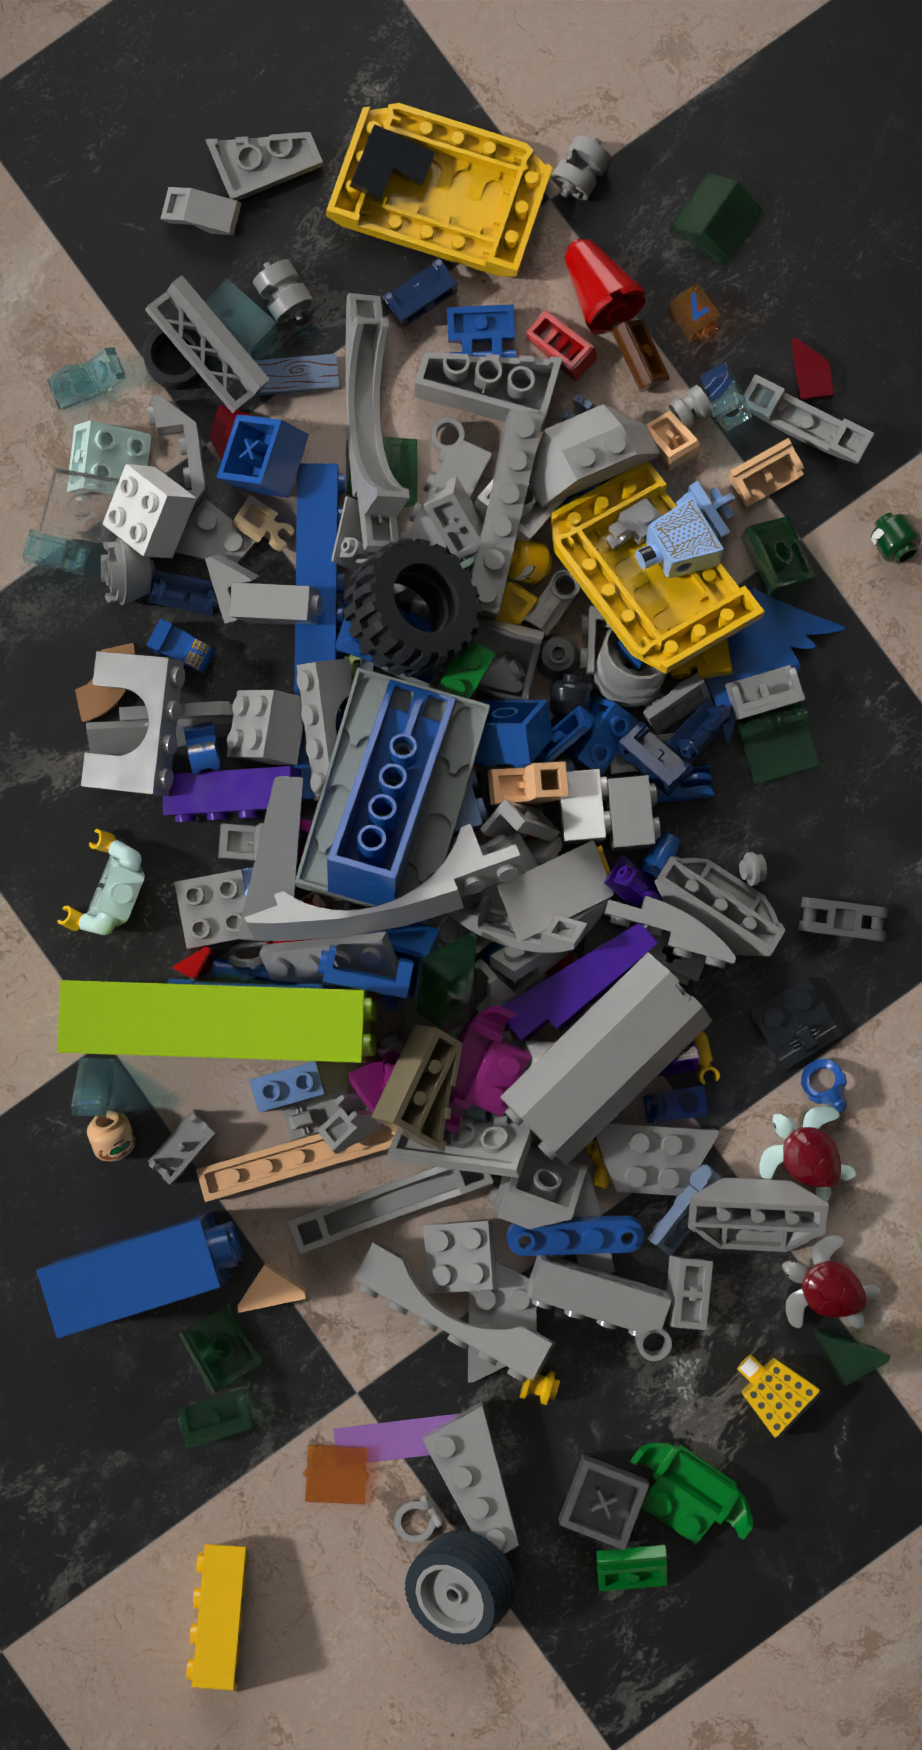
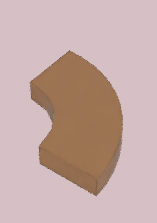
[75,643,136,724]

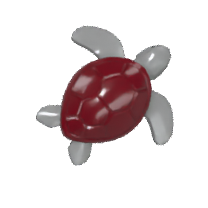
[782,1235,880,1329]

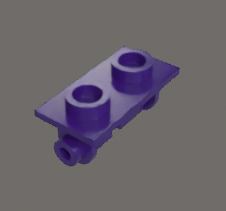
[604,855,663,909]

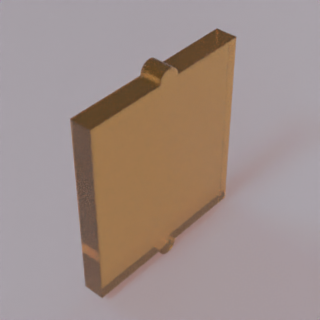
[303,1444,370,1505]

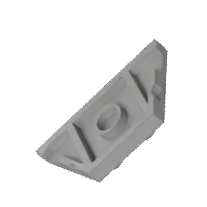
[595,1122,719,1196]
[468,1261,537,1382]

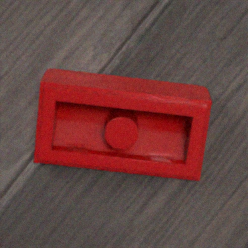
[172,947,216,981]

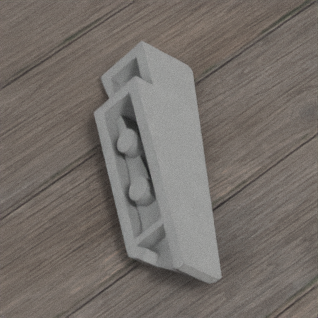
[86,701,234,756]
[237,776,303,940]

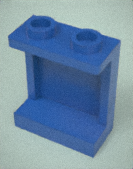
[317,944,414,998]

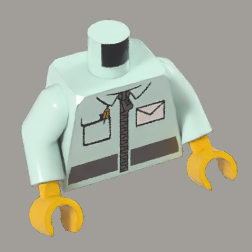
[57,829,145,935]

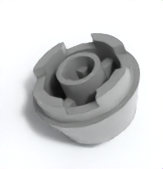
[101,538,155,605]

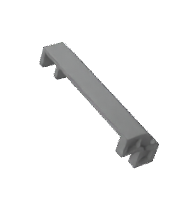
[500,952,712,1166]

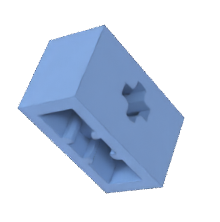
[249,1061,327,1113]

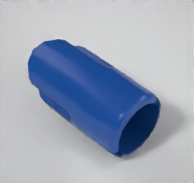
[650,764,715,804]

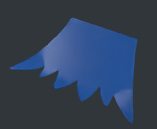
[705,586,845,743]

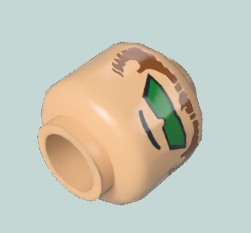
[87,1110,136,1162]

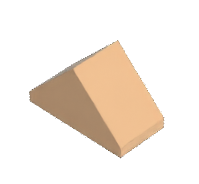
[646,411,700,472]
[237,1263,308,1313]

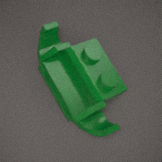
[630,1443,753,1545]

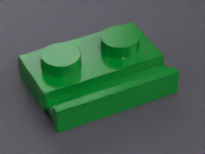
[596,1545,667,1592]

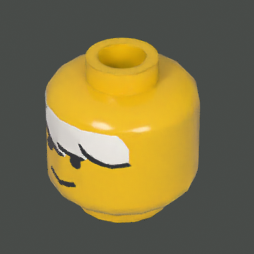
[507,539,552,584]

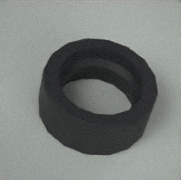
[143,326,208,390]

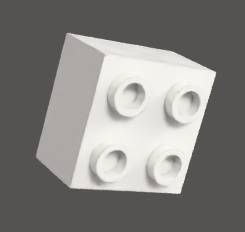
[103,464,196,558]
[558,769,611,846]

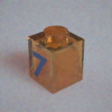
[668,282,720,342]

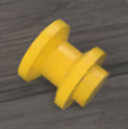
[520,1370,560,1405]

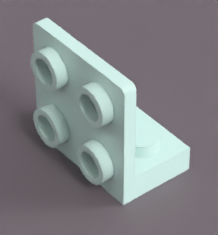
[66,420,151,494]

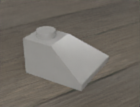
[497,1146,588,1229]

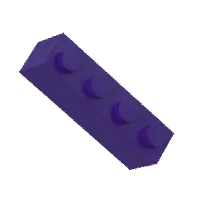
[163,766,303,823]

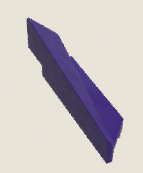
[501,923,658,1042]

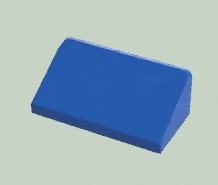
[535,706,595,763]

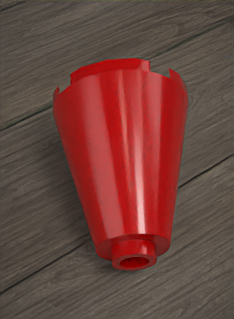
[564,239,646,334]

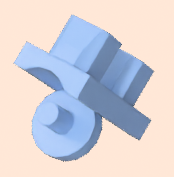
[676,481,736,542]

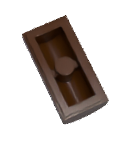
[612,319,670,392]

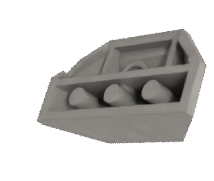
[529,404,662,508]
[655,856,785,956]
[688,1178,829,1252]

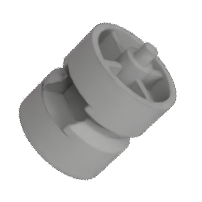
[551,135,612,200]
[253,259,314,324]

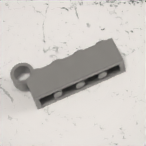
[399,417,492,552]
[526,1255,672,1361]

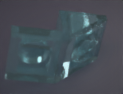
[47,347,127,410]

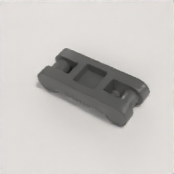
[798,897,889,942]

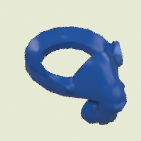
[801,1059,847,1112]

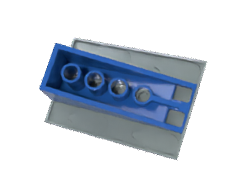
[295,667,490,925]

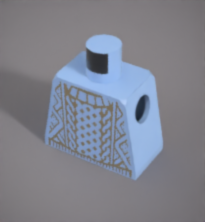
[635,498,723,578]

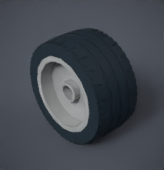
[405,1530,516,1645]

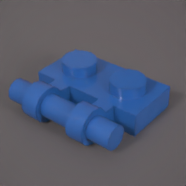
[447,304,516,358]

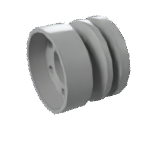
[594,628,667,707]

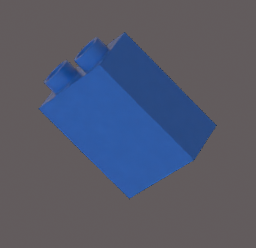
[36,1212,243,1338]

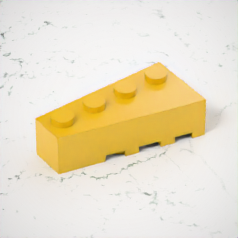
[186,1544,248,1692]

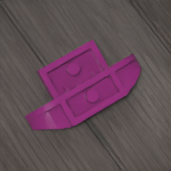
[444,1005,532,1134]

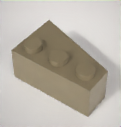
[371,1024,463,1152]

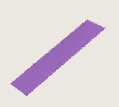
[333,1413,460,1466]

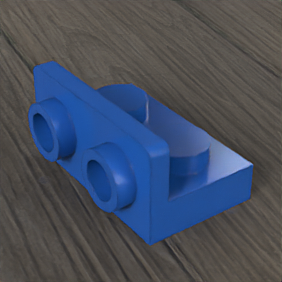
[562,696,638,775]

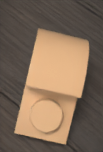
[488,762,569,805]

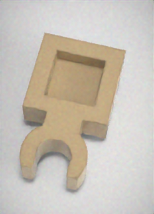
[231,495,295,552]

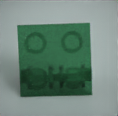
[735,701,819,784]

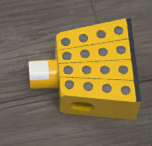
[737,1354,823,1440]

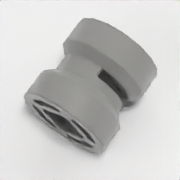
[668,385,714,429]

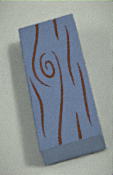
[239,354,340,397]

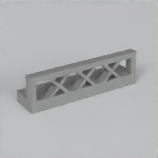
[145,275,270,413]

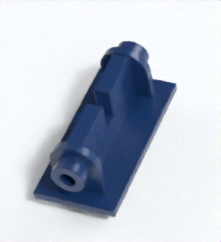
[147,569,219,615]
[666,698,732,764]

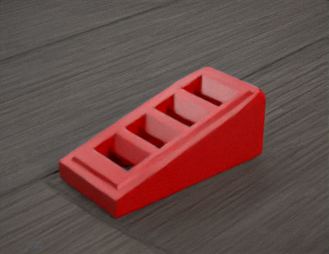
[524,310,597,381]

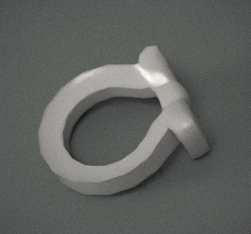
[228,941,267,967]
[394,1495,444,1543]

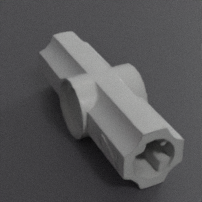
[523,564,582,637]

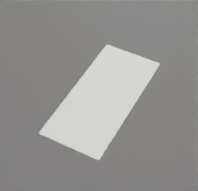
[497,840,614,942]

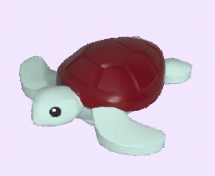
[759,1106,856,1202]

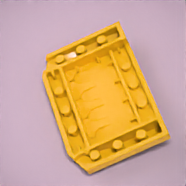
[326,103,553,277]
[550,462,765,674]

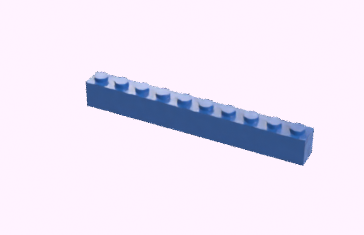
[293,463,345,802]

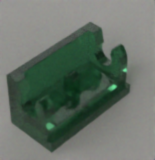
[177,1388,255,1449]

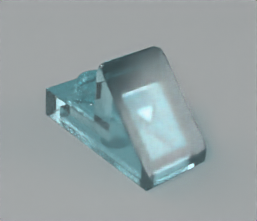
[71,1058,114,1116]

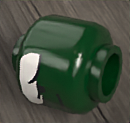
[871,513,921,564]

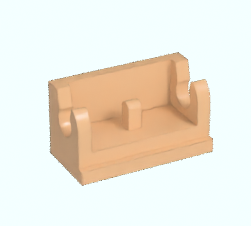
[727,438,804,509]

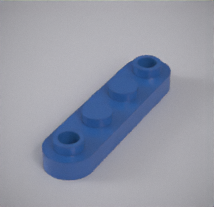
[506,1216,644,1256]

